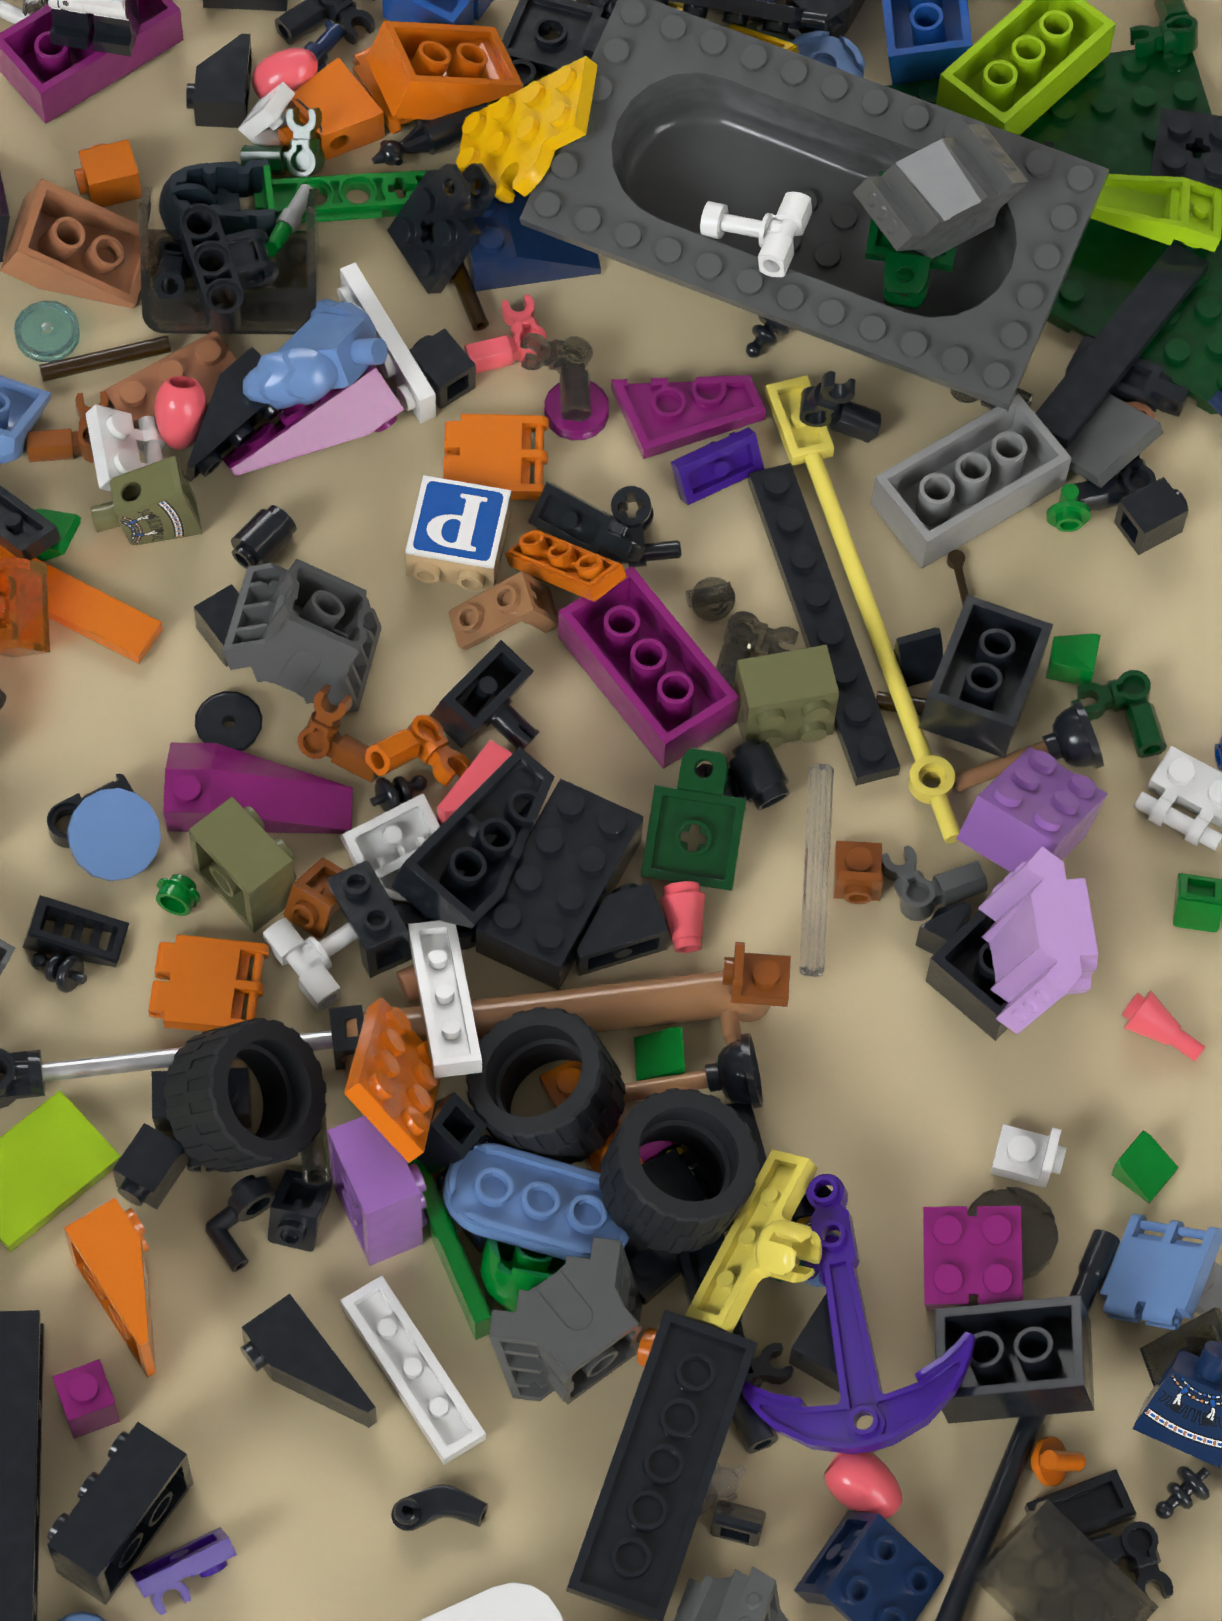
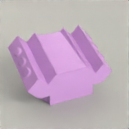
[978,846,1099,1034]

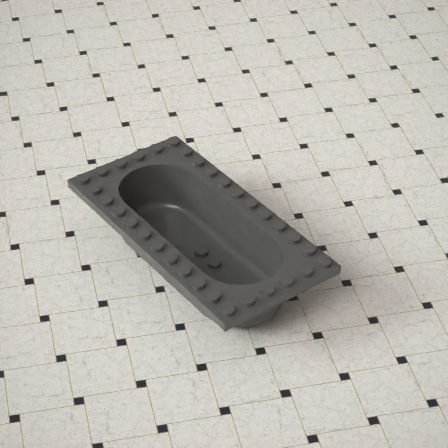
[519,0,1109,412]

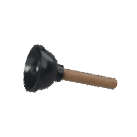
[954,699,1104,791]
[624,1033,763,1108]

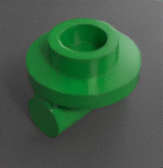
[1046,483,1091,532]

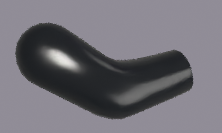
[391,1484,488,1531]

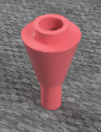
[1121,990,1205,1061]

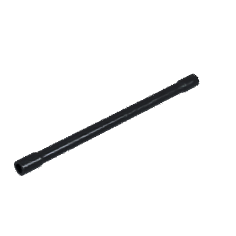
[935,1229,1120,1621]

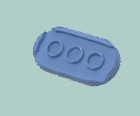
[443,1143,630,1260]

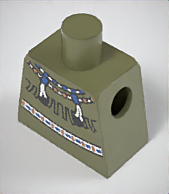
[90,456,203,545]

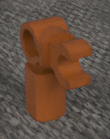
[27,391,110,463]
[297,684,378,783]

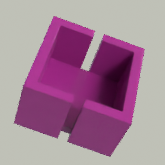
[923,1206,1023,1311]

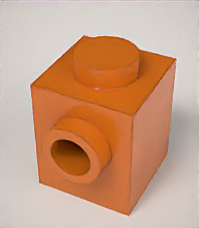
[74,139,142,207]

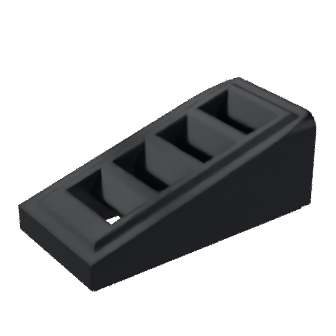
[22,895,129,967]

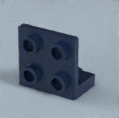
[794,1510,944,1621]

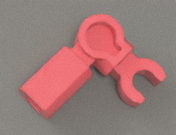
[464,294,547,374]

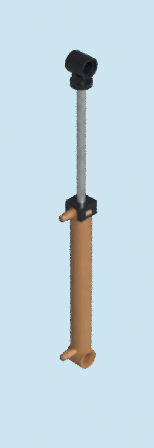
[0,971,770,1108]

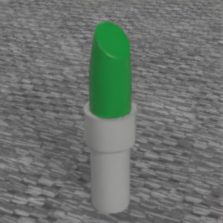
[266,184,316,257]

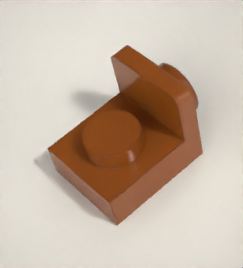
[833,841,883,904]
[283,857,344,939]
[723,942,791,1007]

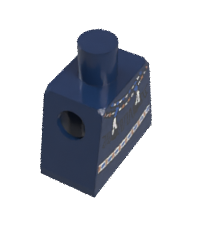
[1133,1341,1222,1468]

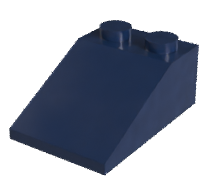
[467,189,601,292]

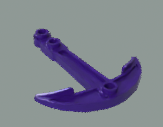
[741,1174,975,1454]

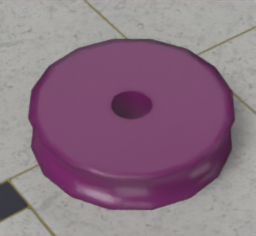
[544,378,609,441]

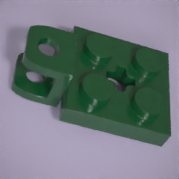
[865,171,957,309]
[640,748,747,891]

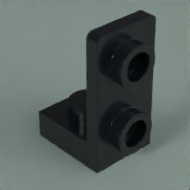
[327,861,412,978]

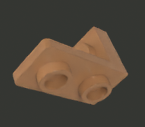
[449,571,558,650]

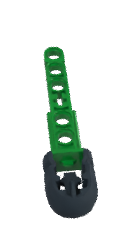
[159,159,440,241]

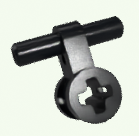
[611,486,682,567]

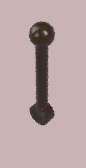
[947,550,969,605]

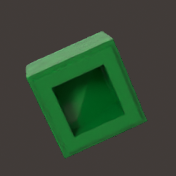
[1045,634,1101,685]

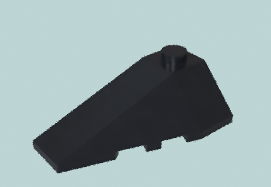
[392,747,555,928]

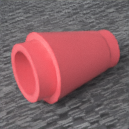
[659,881,705,953]

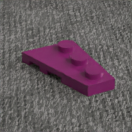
[611,375,766,459]

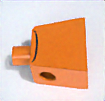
[277,57,385,160]

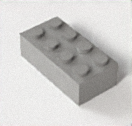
[871,394,1071,568]

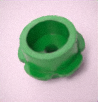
[156,874,201,916]

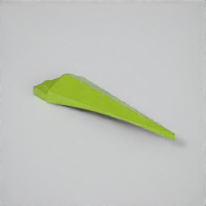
[1091,174,1222,252]

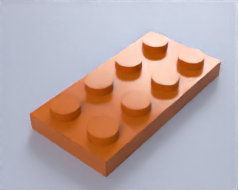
[344,997,441,1163]

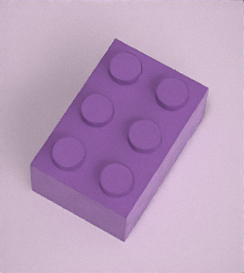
[956,747,1108,872]
[327,1116,428,1266]

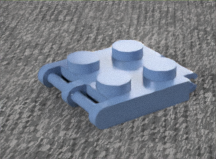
[1100,1214,1222,1331]

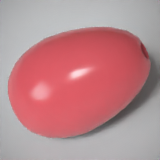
[252,48,318,99]
[154,376,207,450]
[824,1452,902,1518]

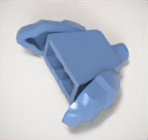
[243,298,388,410]

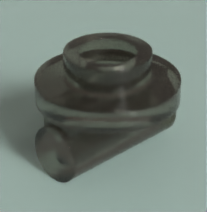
[686,577,735,621]

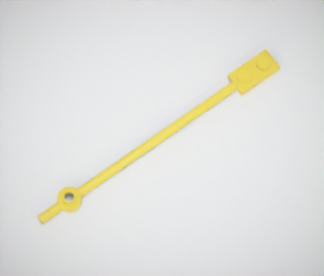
[765,375,960,844]

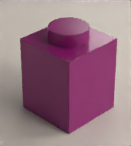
[52,1359,121,1439]

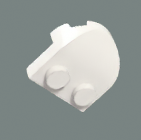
[339,793,440,901]

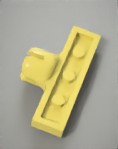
[684,1149,822,1333]

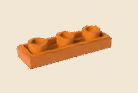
[505,530,627,602]

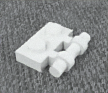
[85,404,165,491]
[1134,746,1222,851]

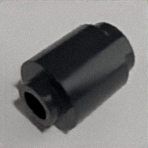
[231,505,297,569]
[728,739,790,810]

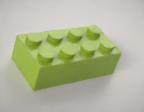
[935,0,1116,135]

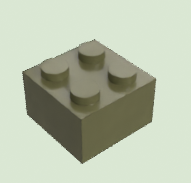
[734,645,839,749]
[189,797,297,933]

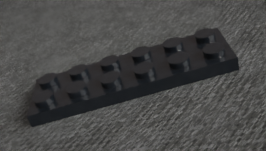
[566,1310,758,1621]

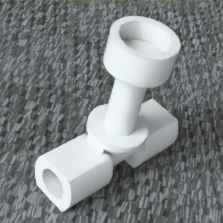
[700,192,812,277]
[263,918,357,1012]

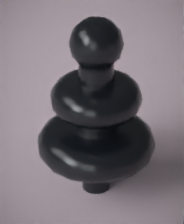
[746,315,790,358]
[370,775,427,812]
[31,952,87,993]
[1155,1466,1210,1519]

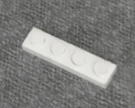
[337,262,436,424]
[408,920,482,1078]
[340,1276,486,1465]

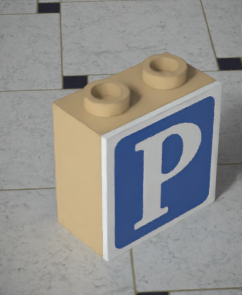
[405,475,511,591]

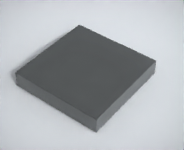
[1063,394,1163,488]

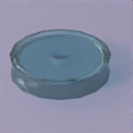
[14,300,80,362]

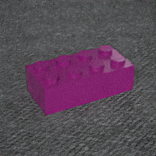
[0,0,184,124]
[558,566,740,769]

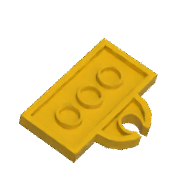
[456,56,598,203]

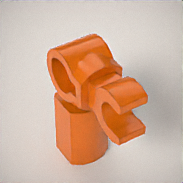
[365,715,471,787]

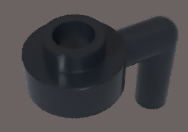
[205,1175,277,1272]

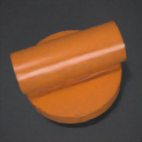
[1031,1436,1086,1487]

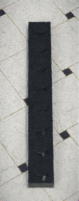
[748,463,900,786]

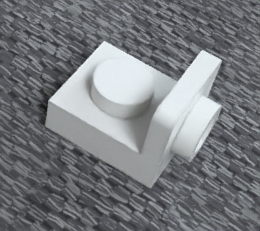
[238,82,295,145]
[990,1124,1067,1189]

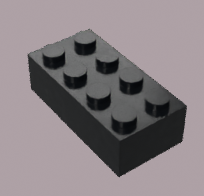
[476,778,644,990]

